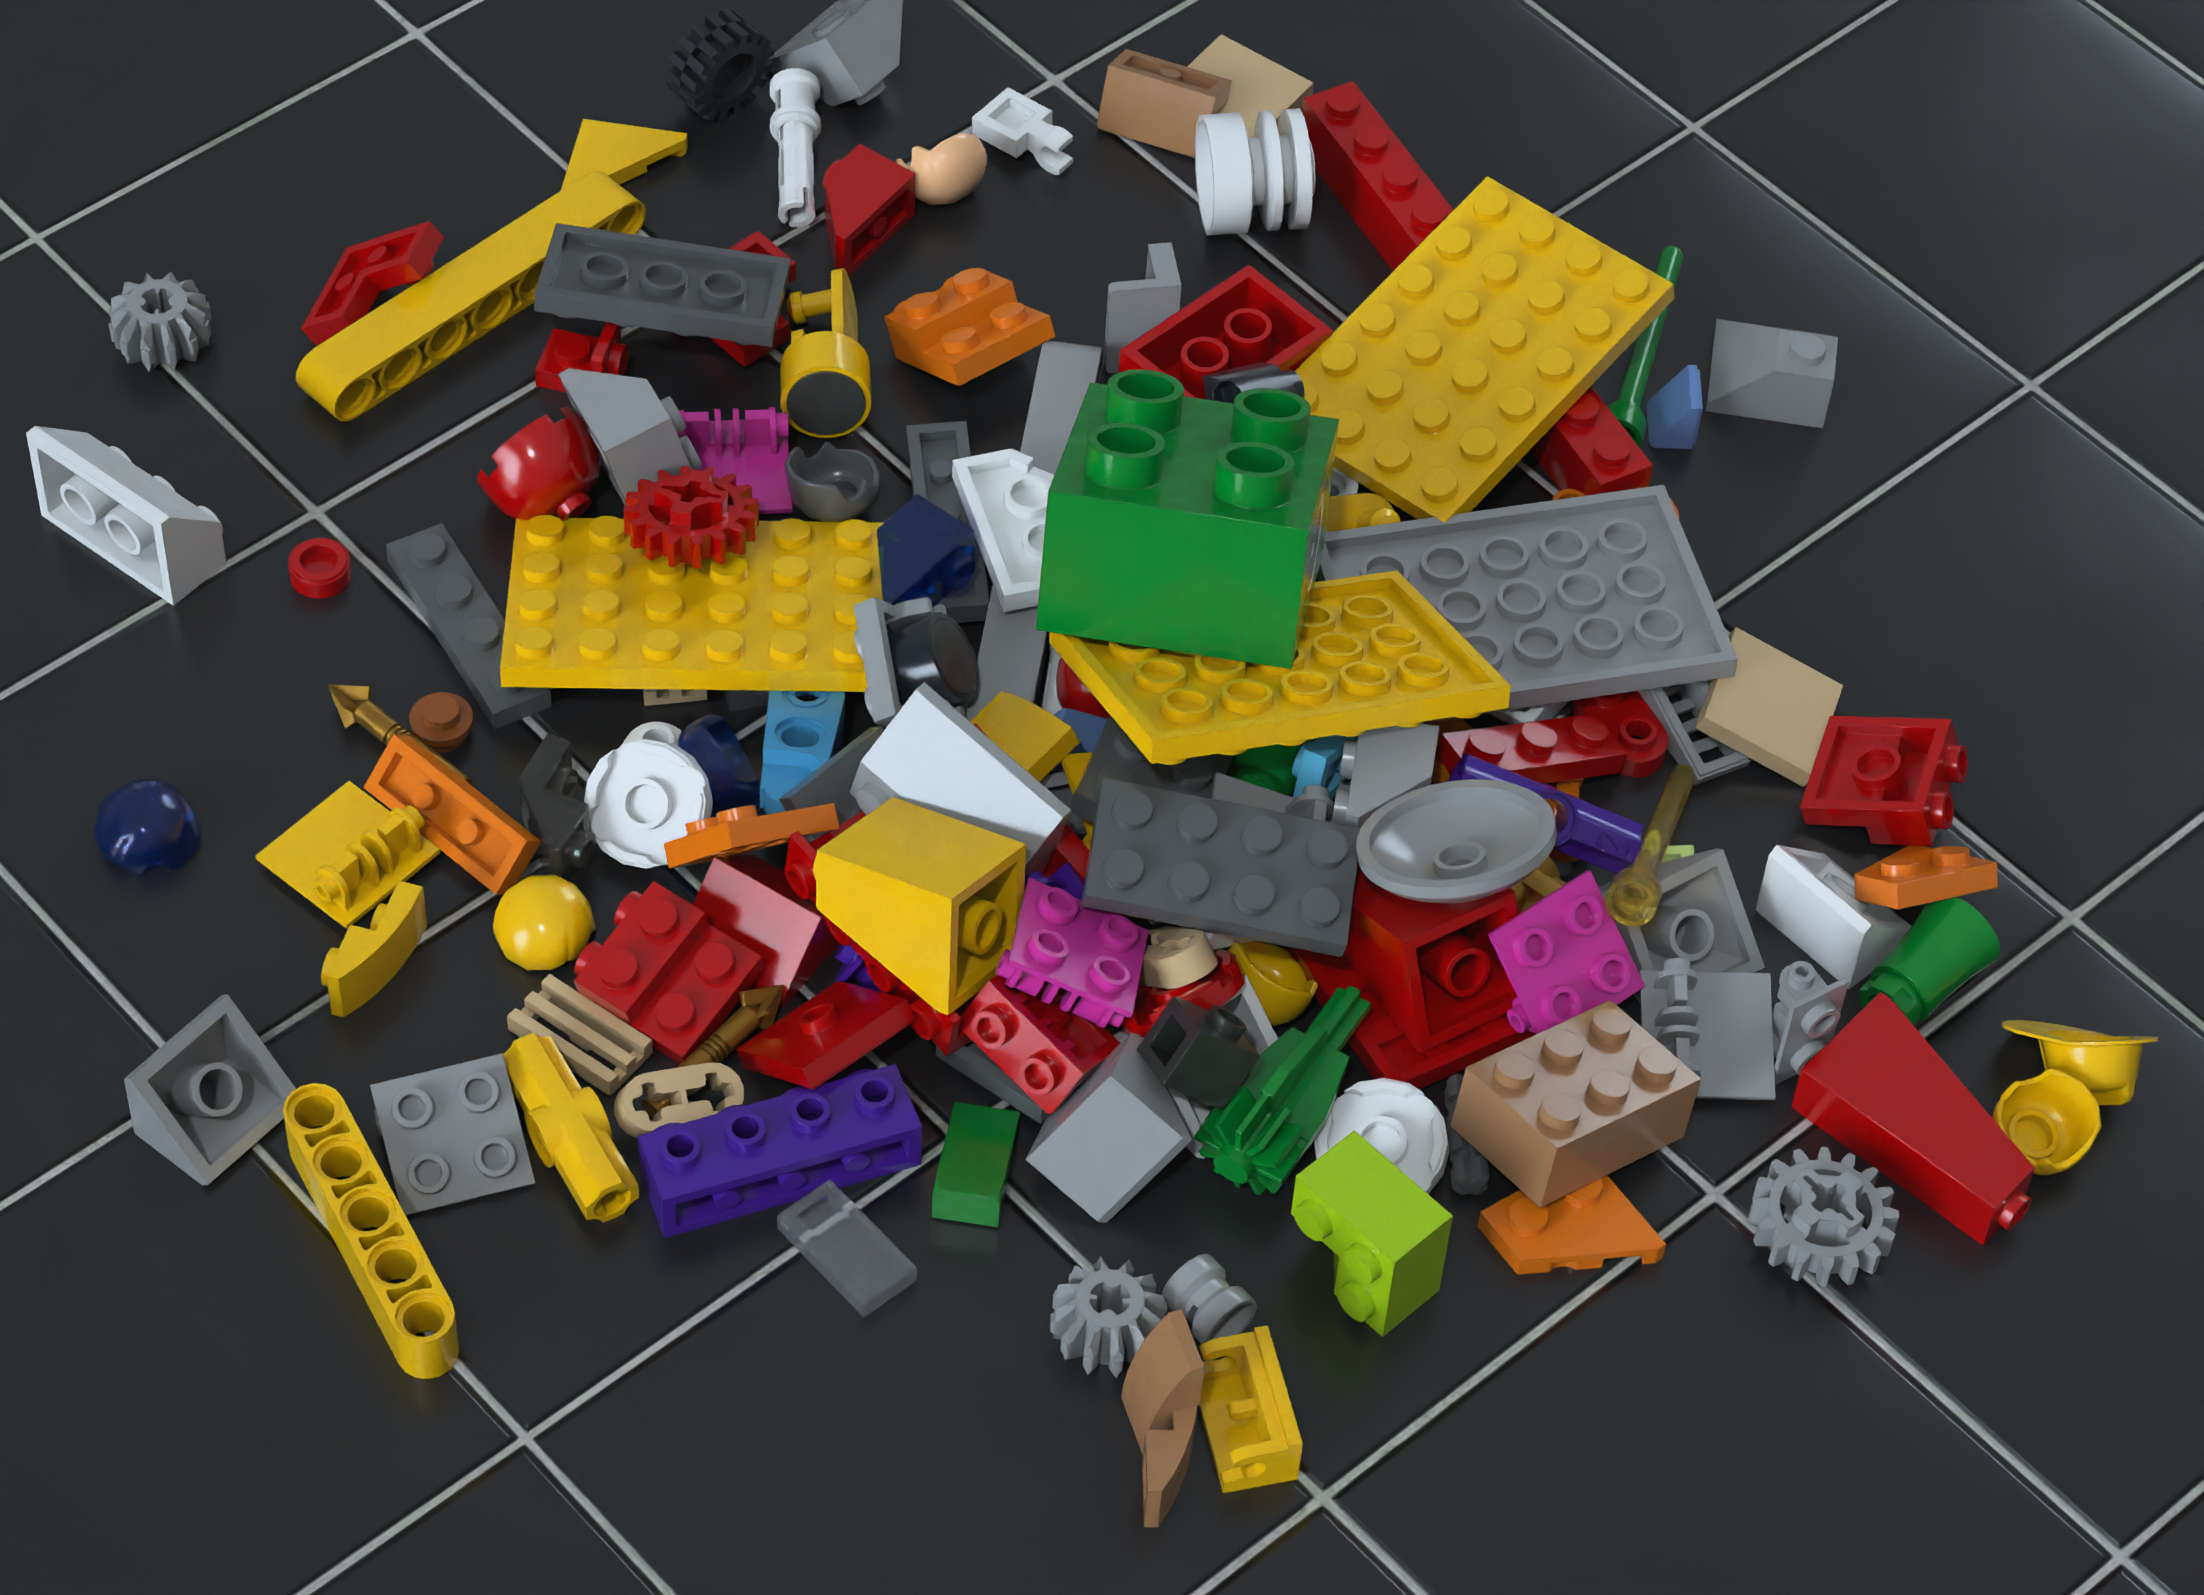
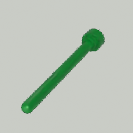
[1607,246,1683,448]

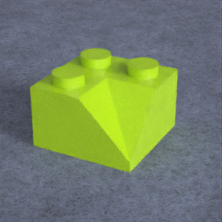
[1291,1130,1453,1337]

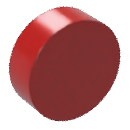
[288,538,352,599]

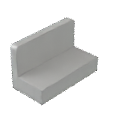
[1104,242,1182,373]

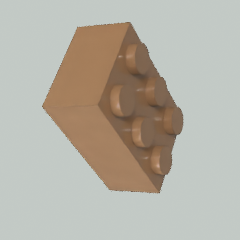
[1450,1000,1701,1208]

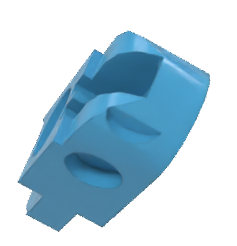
[760,691,845,814]

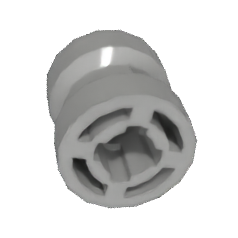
[1161,1253,1257,1345]

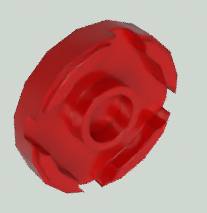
[1121,949,1245,1038]

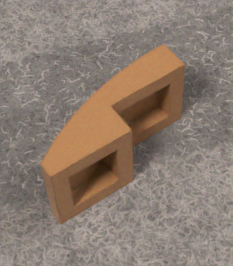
[1121,1309,1204,1455]
[1142,1405,1197,1527]

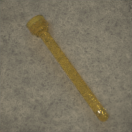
[1605,764,1695,926]

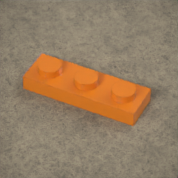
[363,734,541,895]

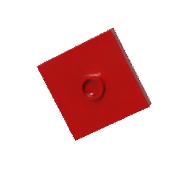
[736,980,915,1090]

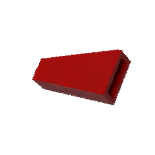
[1791,992,2035,1246]

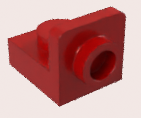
[535,322,629,393]

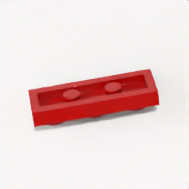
[1435,713,1628,783]

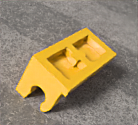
[1198,1325,1303,1493]

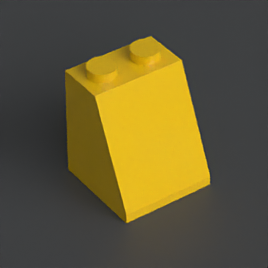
[813,797,1026,1015]

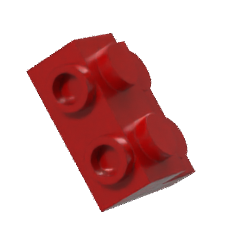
[1800,716,1968,846]
[574,881,765,1064]

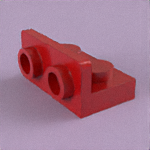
[959,975,1120,1114]

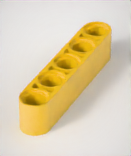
[283,1083,459,1379]

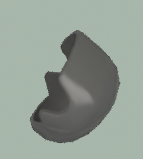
[784,442,881,522]

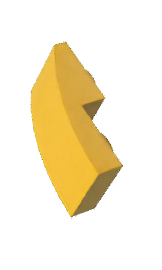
[970,691,1080,782]
[321,880,427,1018]

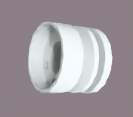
[1195,108,1315,235]

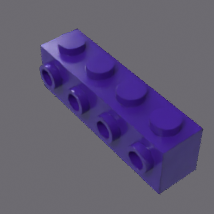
[638,1064,922,1238]

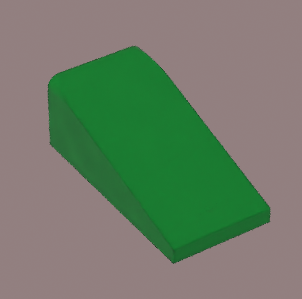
[932,1102,1020,1228]

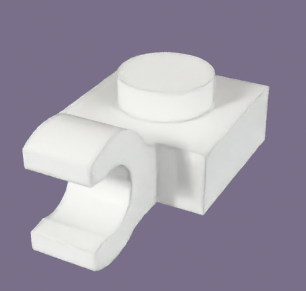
[972,87,1073,175]

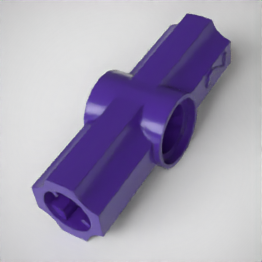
[1448,753,1644,876]

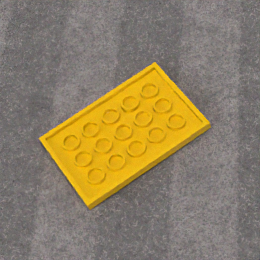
[1295,176,1675,523]
[500,515,885,692]
[1049,570,1511,765]

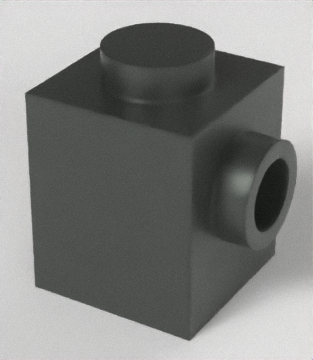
[1137,995,1261,1110]

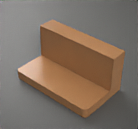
[1097,49,1232,158]

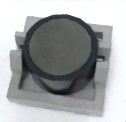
[853,597,980,728]

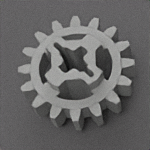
[1748,1147,1899,1287]

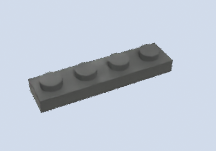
[906,421,989,623]
[386,523,552,729]

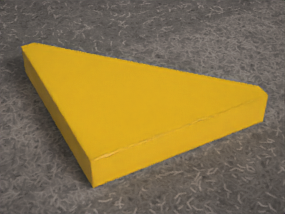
[561,119,688,190]

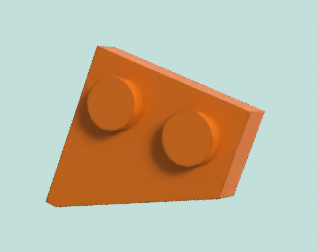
[663,803,840,869]
[1854,845,1998,910]

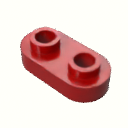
[1571,691,1668,778]

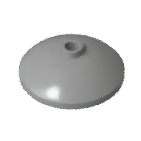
[1356,779,1557,903]

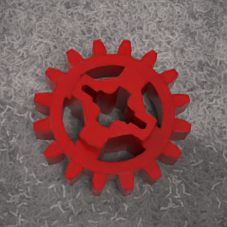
[623,466,759,569]

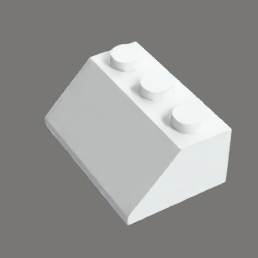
[26,426,226,606]

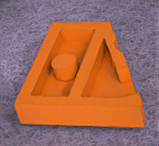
[1477,1175,1666,1275]

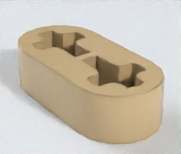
[1139,926,1218,989]
[614,1062,744,1139]

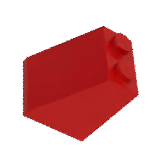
[1344,862,1518,1053]

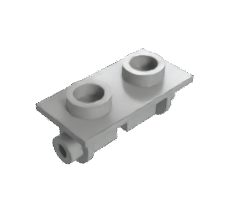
[1772,961,1849,1085]

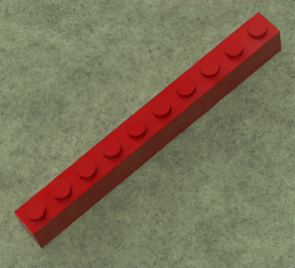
[1302,81,1653,496]

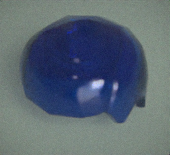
[677,714,760,811]
[93,779,202,875]

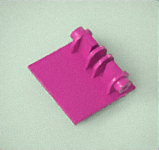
[677,407,793,514]
[1488,870,1645,1034]
[996,877,1149,1028]

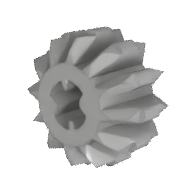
[109,272,211,372]
[1050,1256,1167,1378]

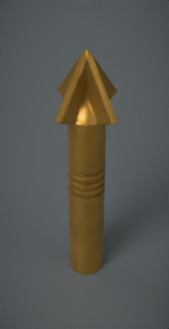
[328,684,472,785]
[641,984,784,1118]

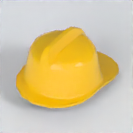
[2001,1020,2158,1105]

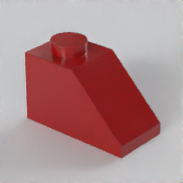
[822,144,915,276]

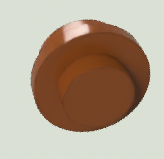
[409,692,473,752]

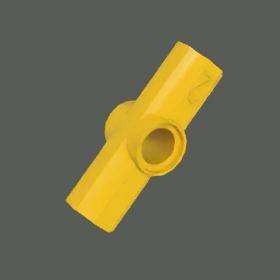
[503,1032,639,1223]

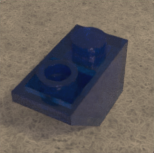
[877,494,976,607]

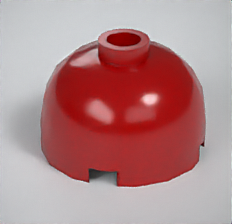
[477,407,602,522]

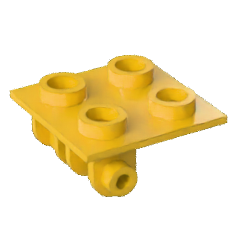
[255,781,440,929]

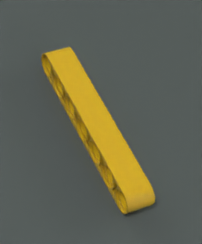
[295,171,646,422]

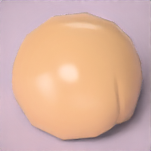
[895,133,987,205]

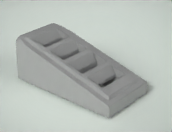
[1638,680,1751,785]

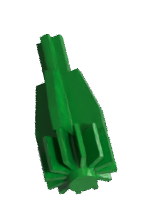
[1194,985,1371,1195]

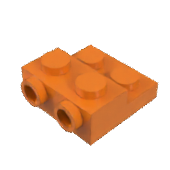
[884,268,1056,386]

